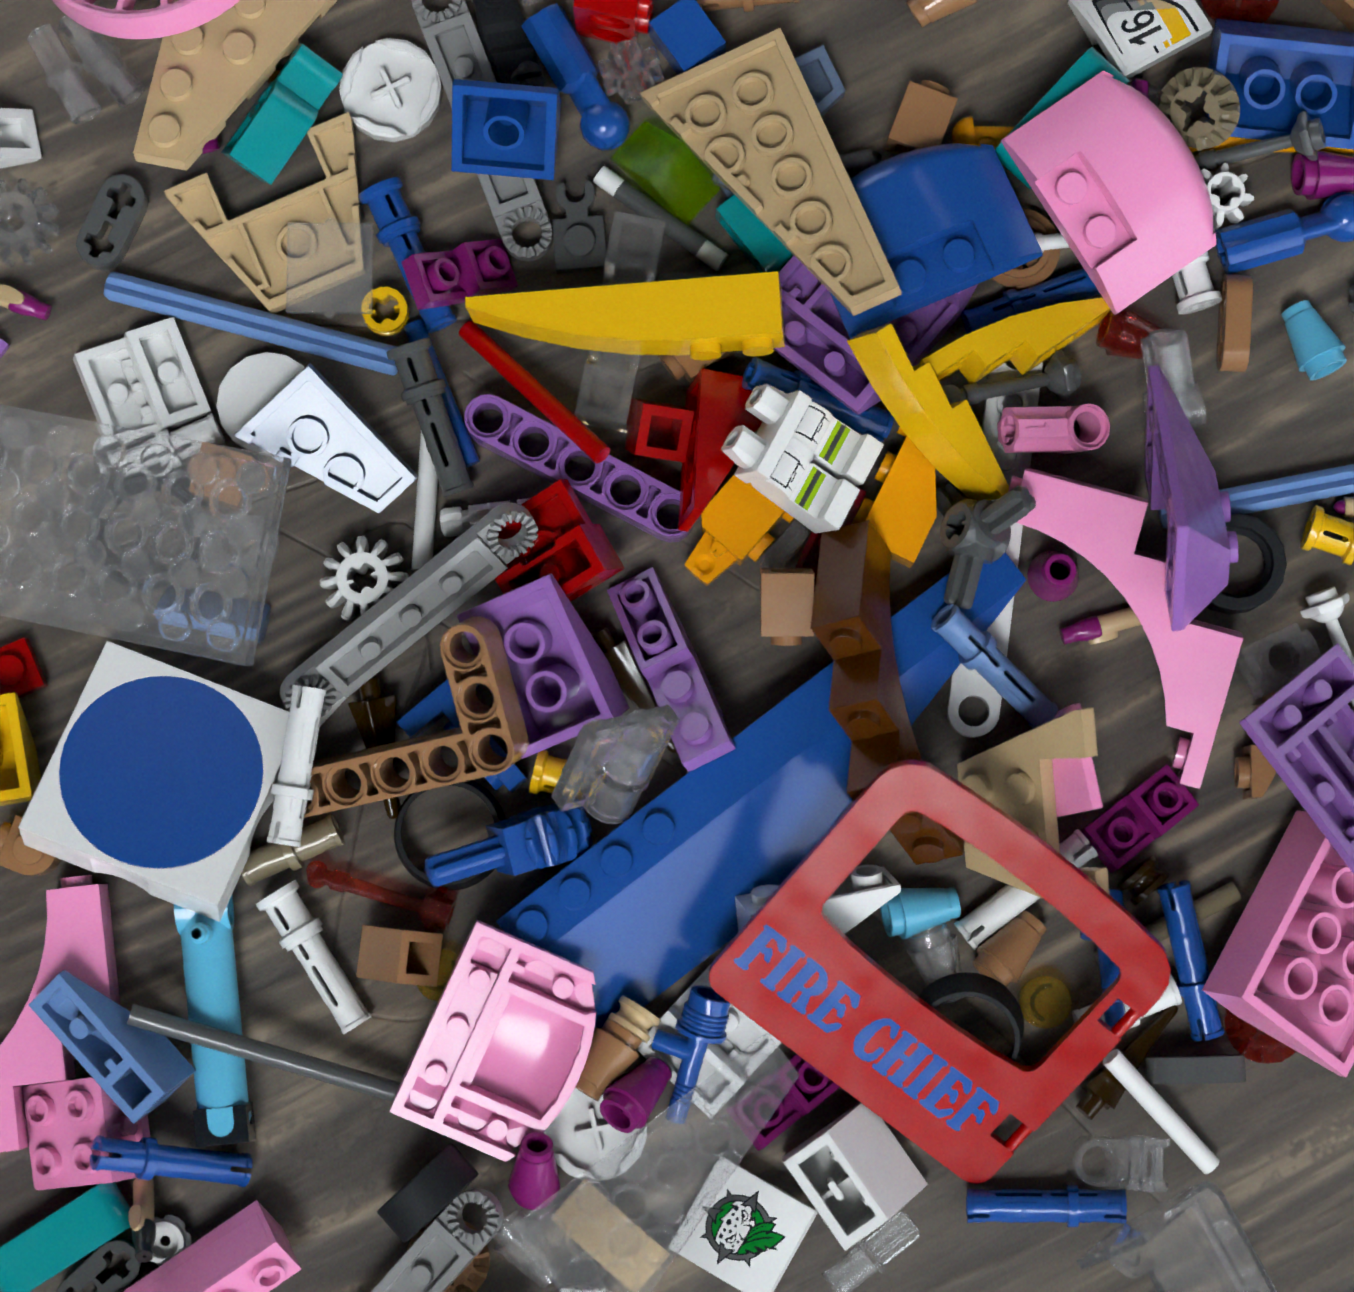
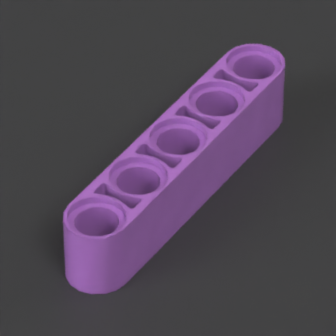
[464,394,694,543]

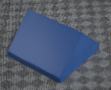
[451,79,561,180]

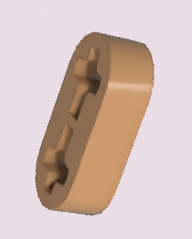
[1217,274,1253,372]

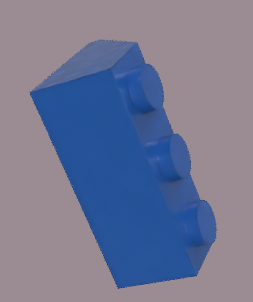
[1205,18,1354,150]

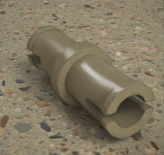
[241,814,345,887]

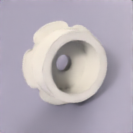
[150,1215,192,1266]

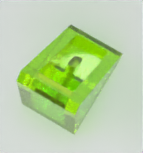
[611,121,721,225]

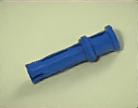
[358,177,457,334]

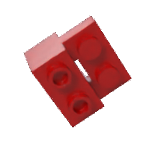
[495,479,625,602]

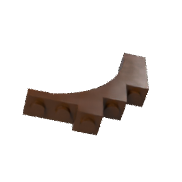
[810,520,965,865]

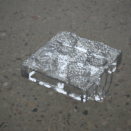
[551,704,680,824]

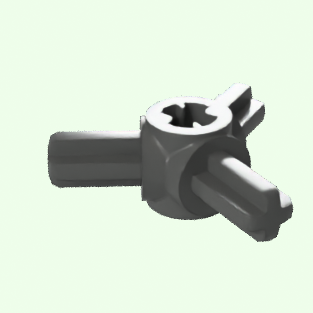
[936,483,1036,609]

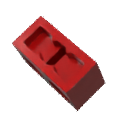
[573,0,654,48]

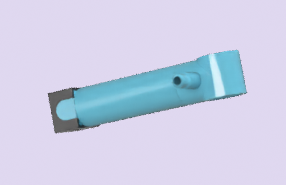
[174,895,256,1148]

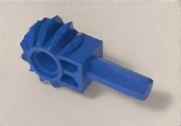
[424,801,593,887]

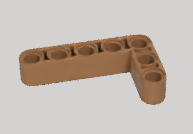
[274,616,529,818]

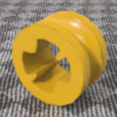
[362,287,409,336]

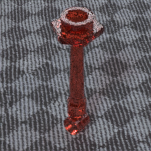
[306,861,455,933]

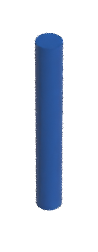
[404,320,480,468]

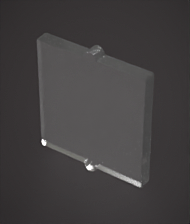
[286,218,374,319]

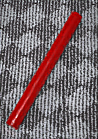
[459,320,611,464]

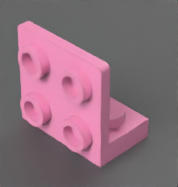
[22,1077,151,1190]

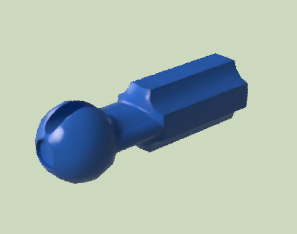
[521,3,630,150]
[1215,192,1354,274]

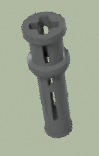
[386,337,475,497]

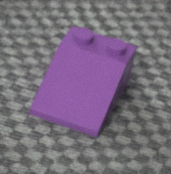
[457,573,629,759]

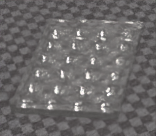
[0,404,292,666]

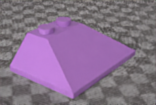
[774,256,978,415]
[1144,365,1239,631]
[1239,643,1354,874]

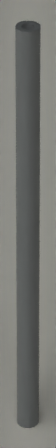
[127,1004,401,1102]

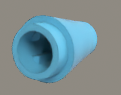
[1281,300,1347,380]
[880,887,961,939]

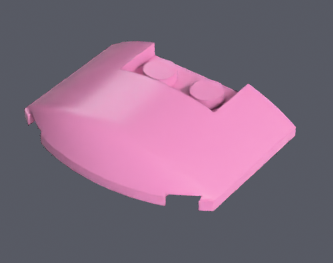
[1000,71,1216,315]
[390,920,596,1162]

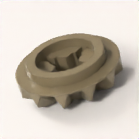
[1158,67,1240,151]

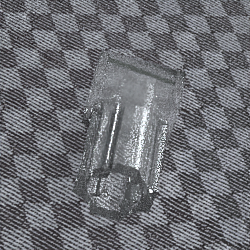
[1140,328,1206,428]

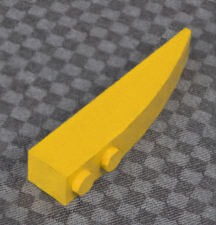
[465,271,785,361]

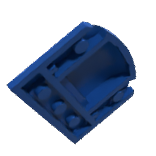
[829,143,1043,339]

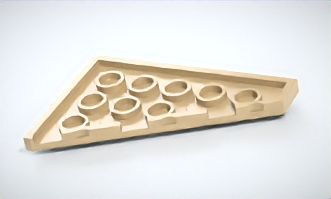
[133,0,337,171]

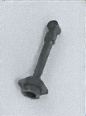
[1194,111,1326,171]
[943,350,1081,405]

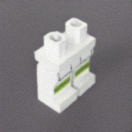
[721,384,884,533]

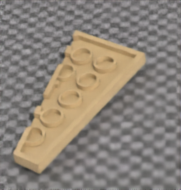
[640,28,902,316]

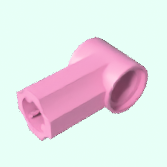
[997,403,1110,454]

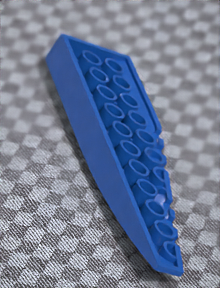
[496,553,1027,1030]

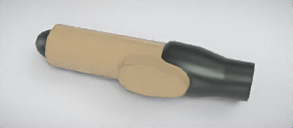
[129,1178,156,1262]

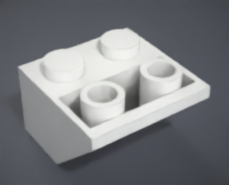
[781,1102,928,1251]

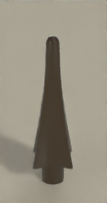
[593,627,677,753]
[348,677,399,819]
[1075,1005,1178,1120]

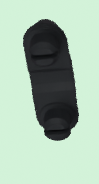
[473,0,546,87]

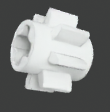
[1201,163,1254,231]

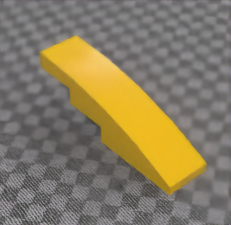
[919,297,1111,384]
[847,323,1009,501]

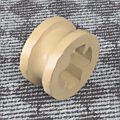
[608,996,661,1043]

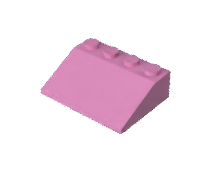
[1202,810,1354,1077]

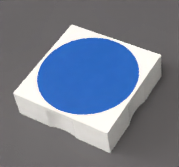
[19,641,289,922]

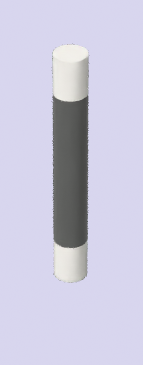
[593,165,728,271]

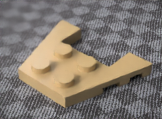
[164,112,366,314]
[957,708,1109,899]

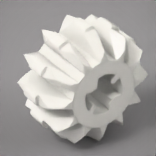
[320,536,409,622]

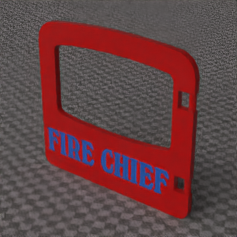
[709,760,1171,1184]

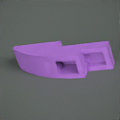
[607,567,736,772]

